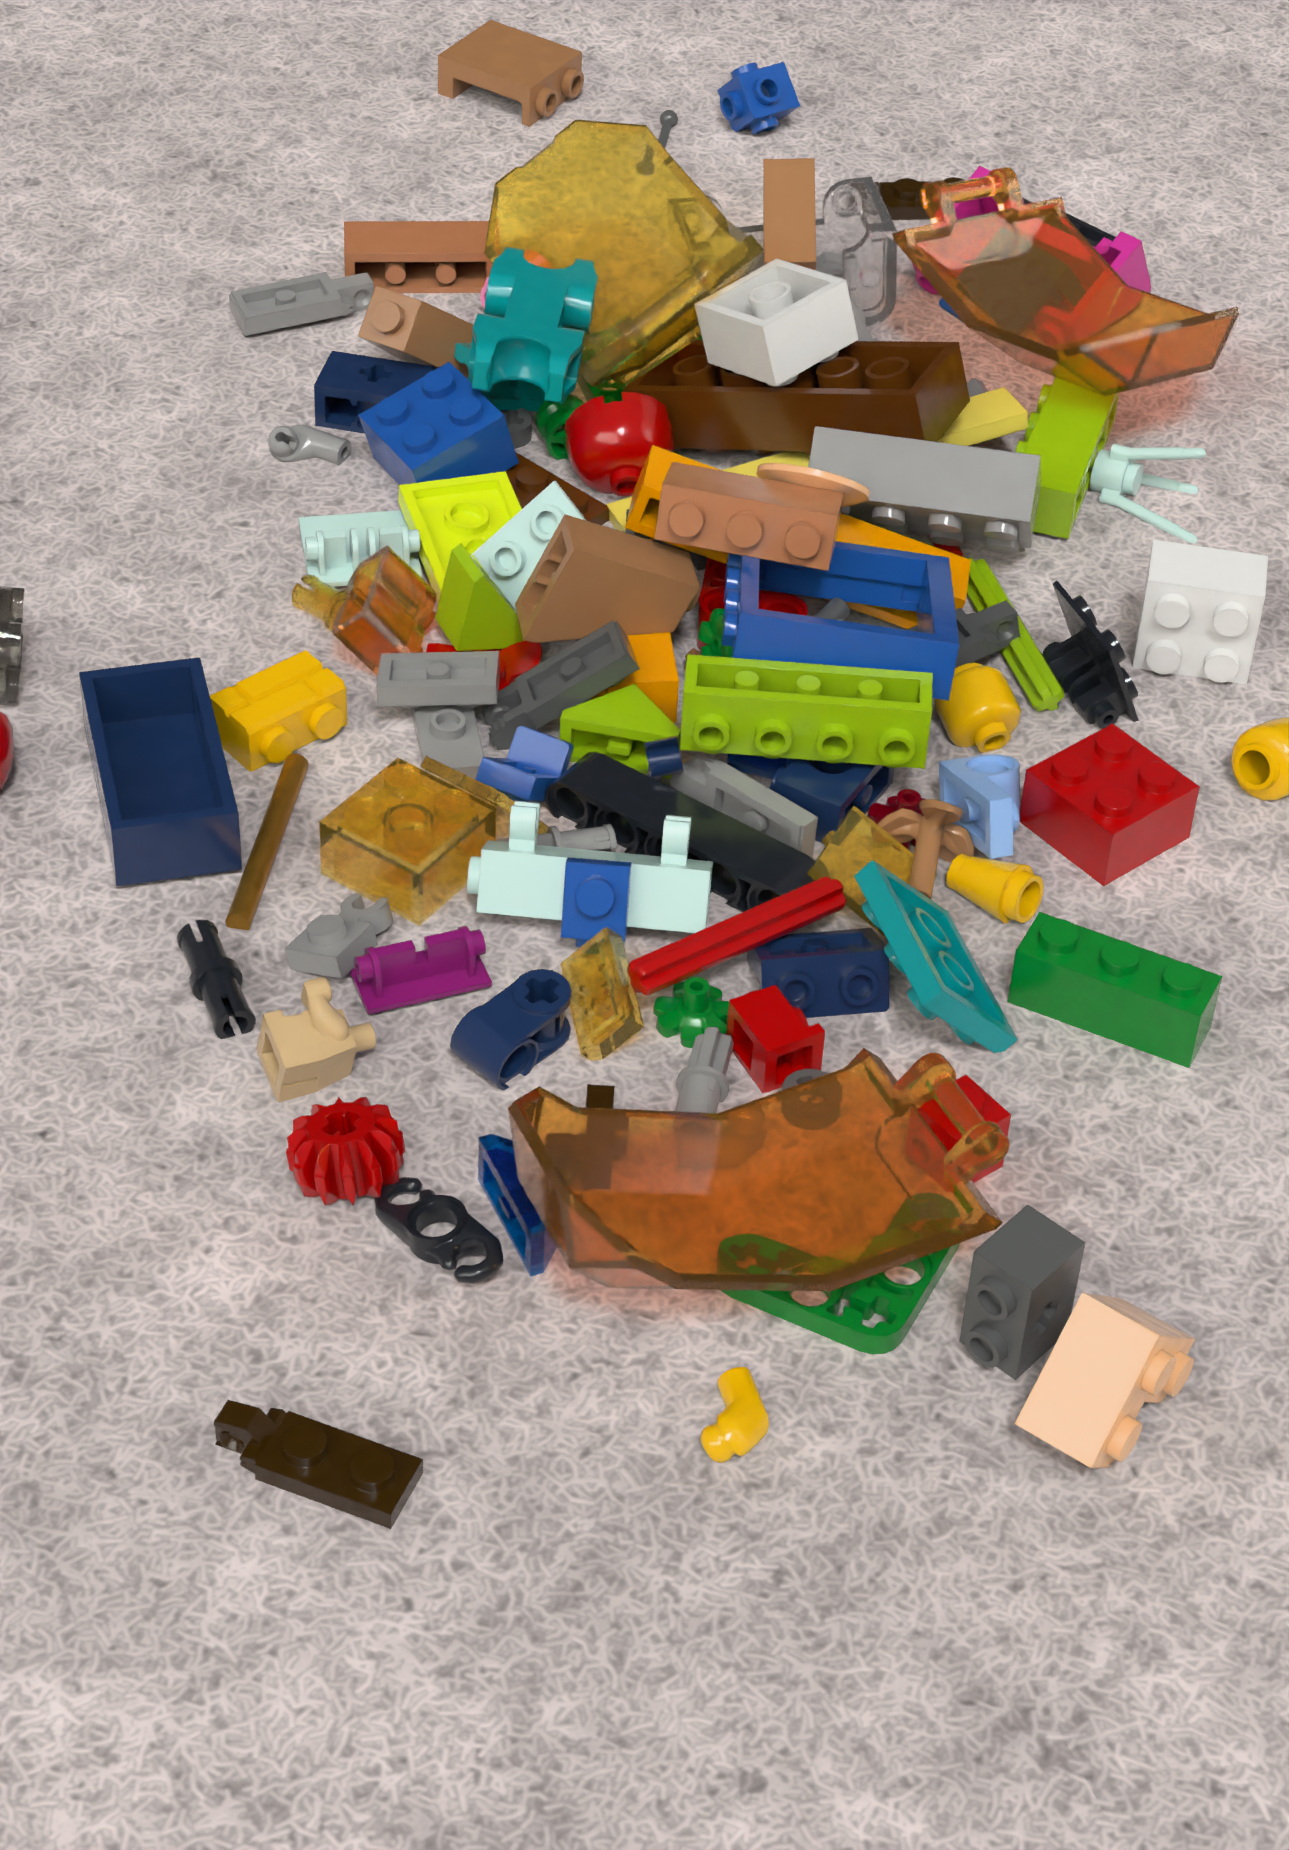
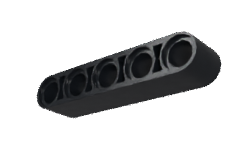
[545,751,826,912]

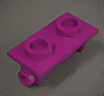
[349,926,492,1015]

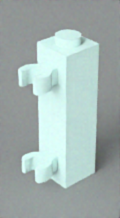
[467,801,713,933]

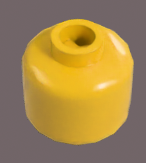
[935,663,1021,753]
[1231,717,1289,801]

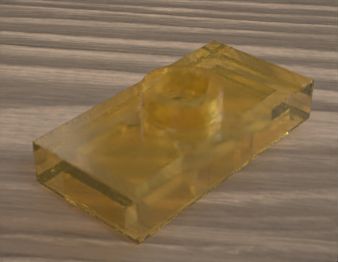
[561,927,644,1061]

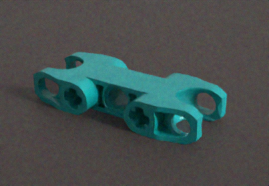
[468,247,598,404]

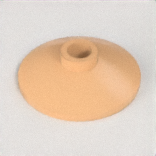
[756,463,870,507]

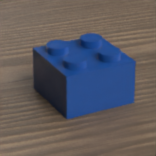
[358,362,519,485]

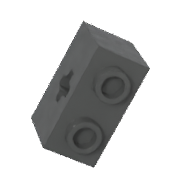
[959,1204,1086,1380]

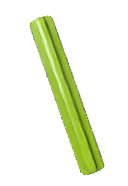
[967,557,1065,712]

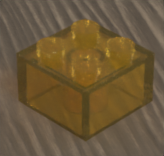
[319,758,497,926]

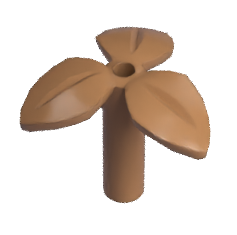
[869,799,975,899]

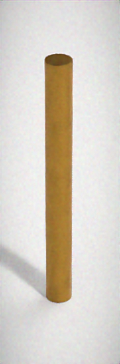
[225,753,309,930]

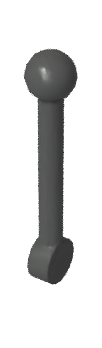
[647,110,678,168]

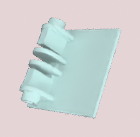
[472,481,587,644]
[298,510,422,588]

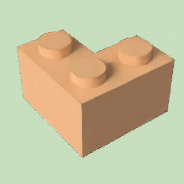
[1015,1292,1195,1468]

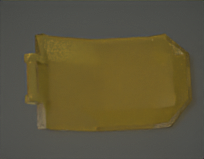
[484,120,765,387]

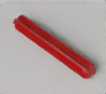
[627,877,847,996]

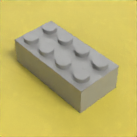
[808,426,1041,553]

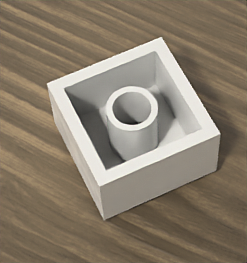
[694,258,859,387]
[1132,540,1268,685]

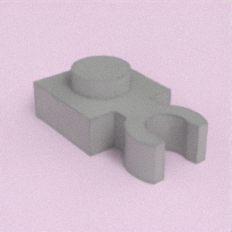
[284,893,393,979]

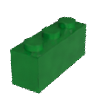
[1007,912,1222,1068]

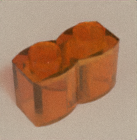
[332,545,437,676]

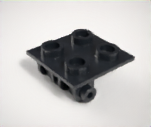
[1042,581,1139,729]

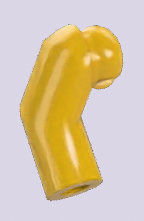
[700,1367,769,1463]

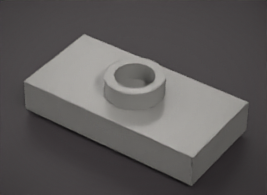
[411,705,485,784]

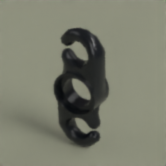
[374,1177,504,1284]

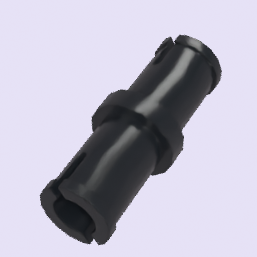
[177,920,256,1039]

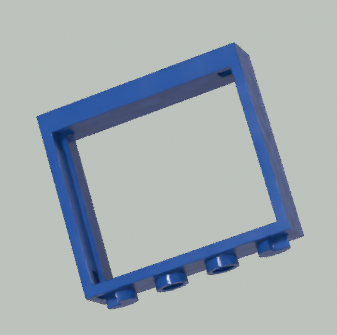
[721,541,959,701]

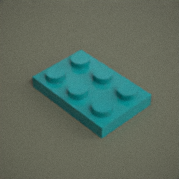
[854,860,1018,1053]

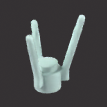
[1090,444,1206,543]

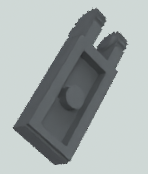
[482,620,640,750]

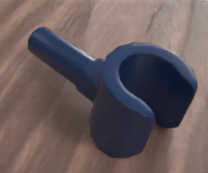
[644,736,684,782]

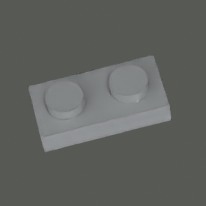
[376,651,500,709]

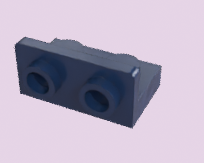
[747,928,890,1018]

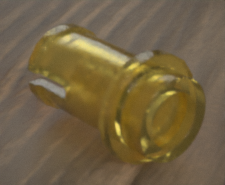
[292,574,365,633]

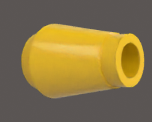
[946,854,1044,924]

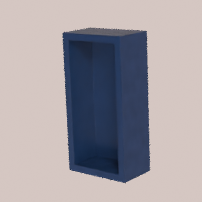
[79,657,242,887]

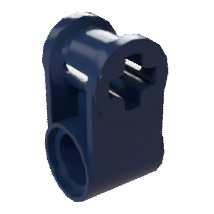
[450,969,572,1090]

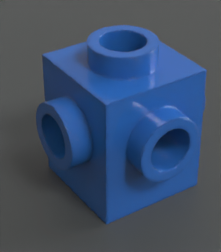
[717,62,800,135]

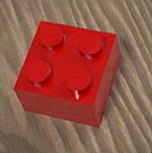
[1020,723,1200,886]

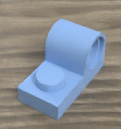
[939,754,1020,859]

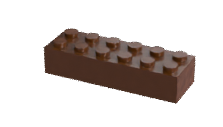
[623,339,970,456]

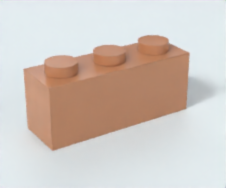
[344,221,497,293]
[654,462,844,571]

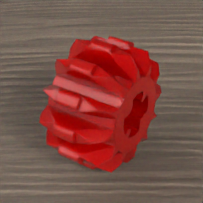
[286,1097,406,1206]

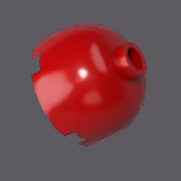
[565,392,674,497]

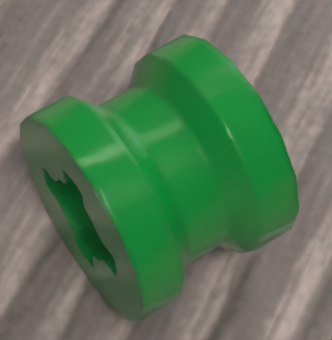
[535,394,584,460]

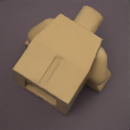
[256,977,376,1103]

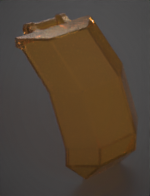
[892,167,1242,396]
[508,1048,1010,1291]

